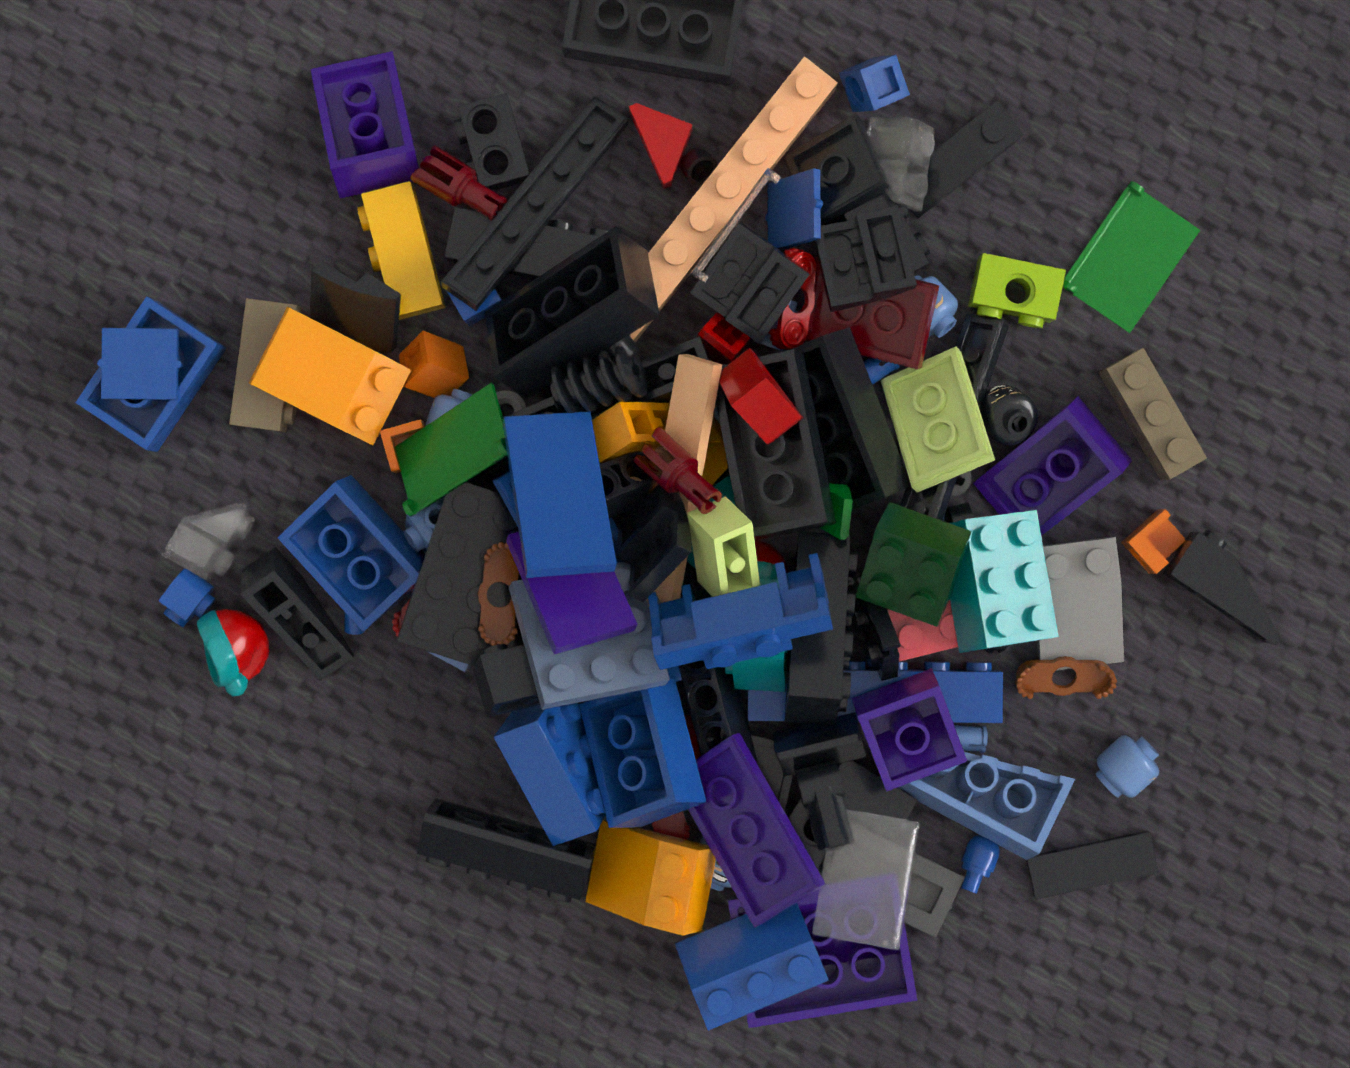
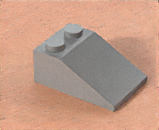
[1036,537,1124,670]

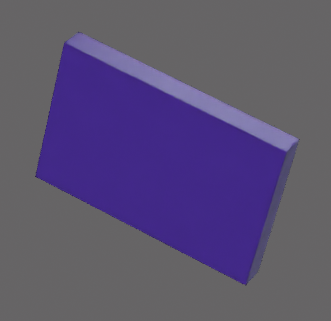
[506,532,637,655]

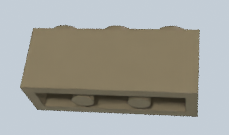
[229,298,303,433]
[1098,348,1207,481]

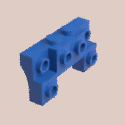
[648,553,833,670]

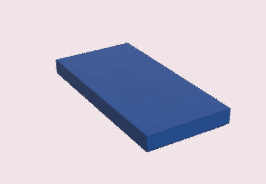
[503,412,617,578]

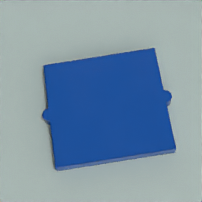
[765,168,823,250]
[97,328,183,400]

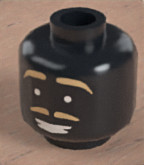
[980,385,1038,446]

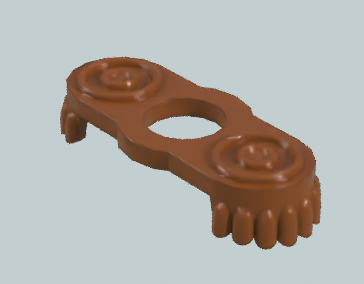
[478,542,519,646]
[1015,656,1117,699]

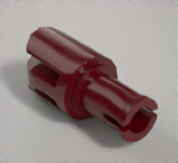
[410,145,507,221]
[633,427,722,514]

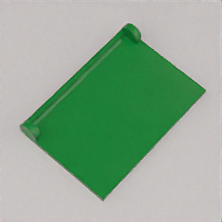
[1063,181,1200,333]
[395,383,507,517]

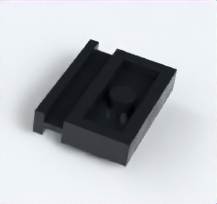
[852,578,900,681]

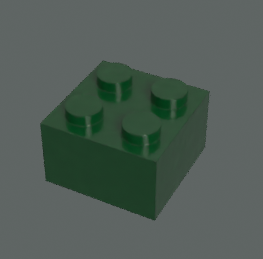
[856,502,972,627]

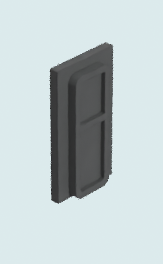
[823,822,965,938]

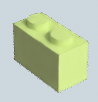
[687,496,760,597]

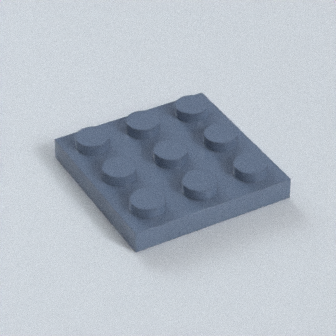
[509,562,670,710]

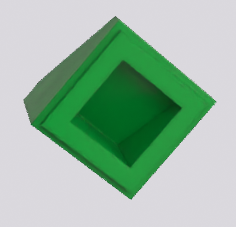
[819,483,853,540]

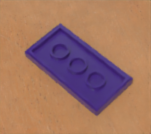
[688,733,826,928]

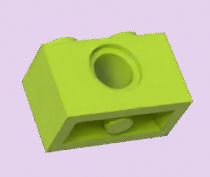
[968,253,1066,328]

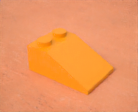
[249,307,411,445]
[585,820,716,936]

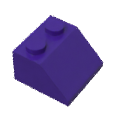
[851,668,967,792]

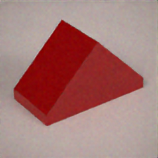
[629,103,692,189]
[696,312,751,365]
[719,348,803,445]

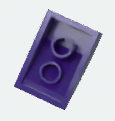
[310,51,419,198]
[973,396,1132,536]

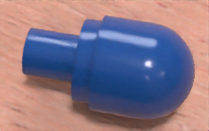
[961,835,1000,894]

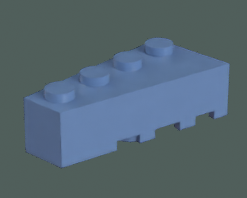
[880,752,1075,860]

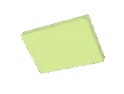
[880,346,995,493]

